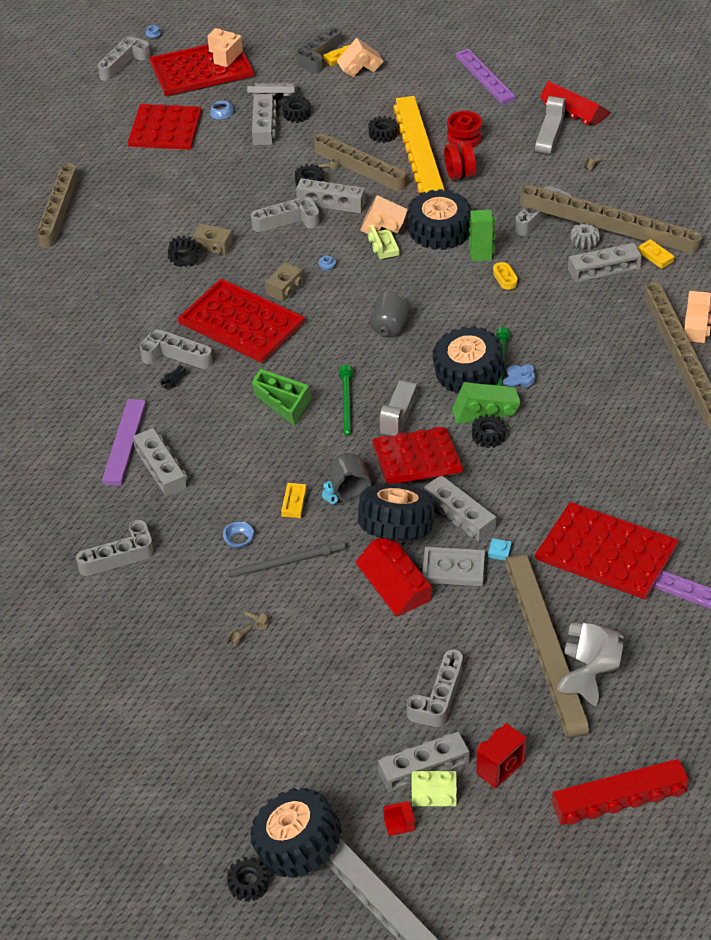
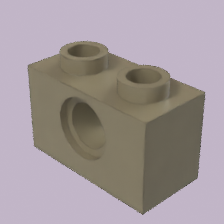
[193,224,233,255]
[265,263,303,302]

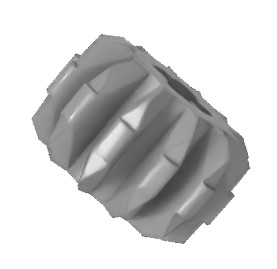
[570,222,600,250]

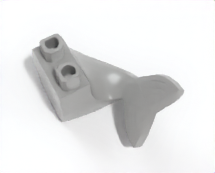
[557,623,624,706]

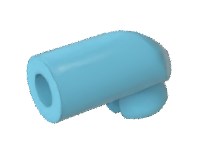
[322,481,338,504]

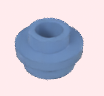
[146,25,161,38]
[319,256,336,271]

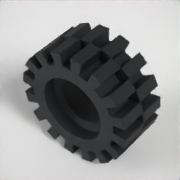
[282,96,311,123]
[368,116,397,143]
[295,164,325,187]
[168,235,199,267]
[472,414,506,448]
[227,857,269,902]

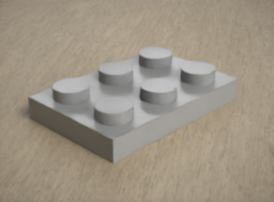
[247,83,297,96]
[422,547,485,586]

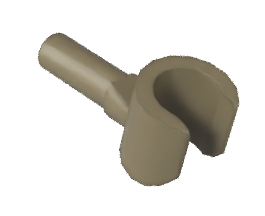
[318,157,339,170]
[584,157,603,170]
[244,611,269,630]
[227,625,252,647]

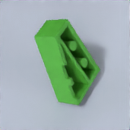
[468,210,496,261]
[252,369,312,426]
[452,382,520,424]

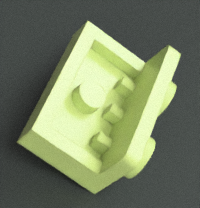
[368,225,399,259]
[412,771,457,806]

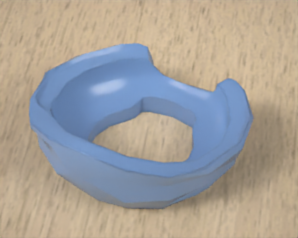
[210,101,234,120]
[223,522,254,548]

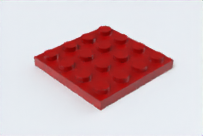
[127,104,202,150]
[372,427,462,484]

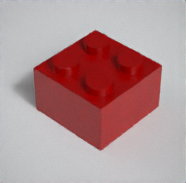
[476,723,526,789]

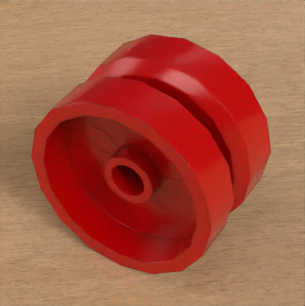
[447,110,482,148]
[444,141,476,181]

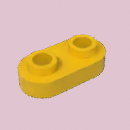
[493,262,517,290]

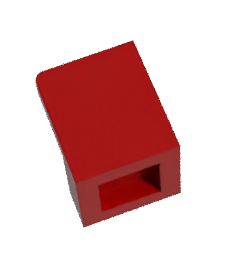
[383,801,415,836]

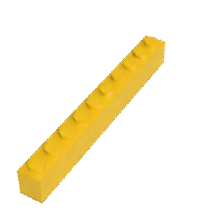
[393,96,444,193]

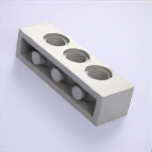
[252,94,276,145]
[296,179,365,213]
[568,243,642,282]
[132,428,188,497]
[424,476,496,541]
[378,732,469,792]

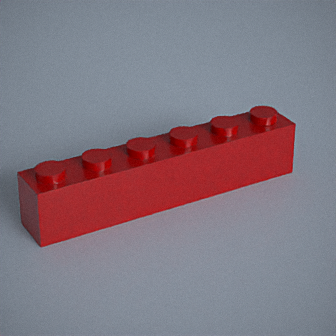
[552,759,689,825]

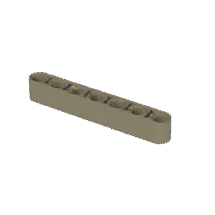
[314,134,405,191]
[37,163,77,248]

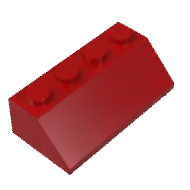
[539,81,611,126]
[356,538,431,617]

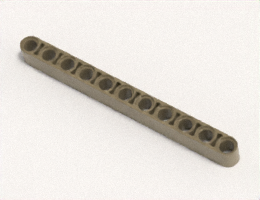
[519,185,702,253]
[644,281,711,427]
[505,554,589,738]

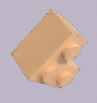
[207,28,243,67]
[337,38,384,77]
[360,195,407,234]
[684,291,711,343]

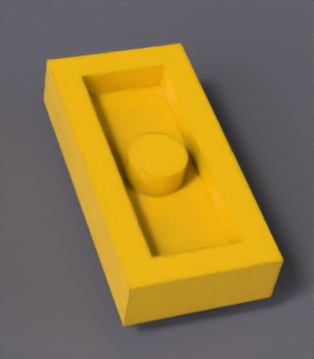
[323,45,350,66]
[638,239,675,269]
[281,483,307,518]

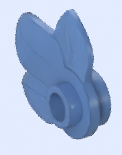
[502,364,535,387]

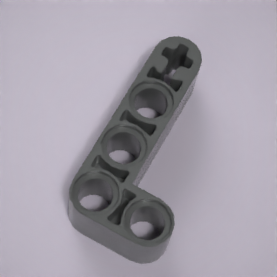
[297,27,342,73]

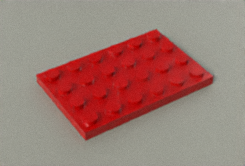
[149,44,254,96]
[178,279,305,363]
[535,502,679,600]

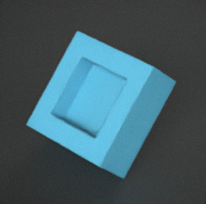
[488,538,512,560]

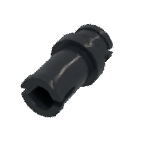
[160,365,187,389]

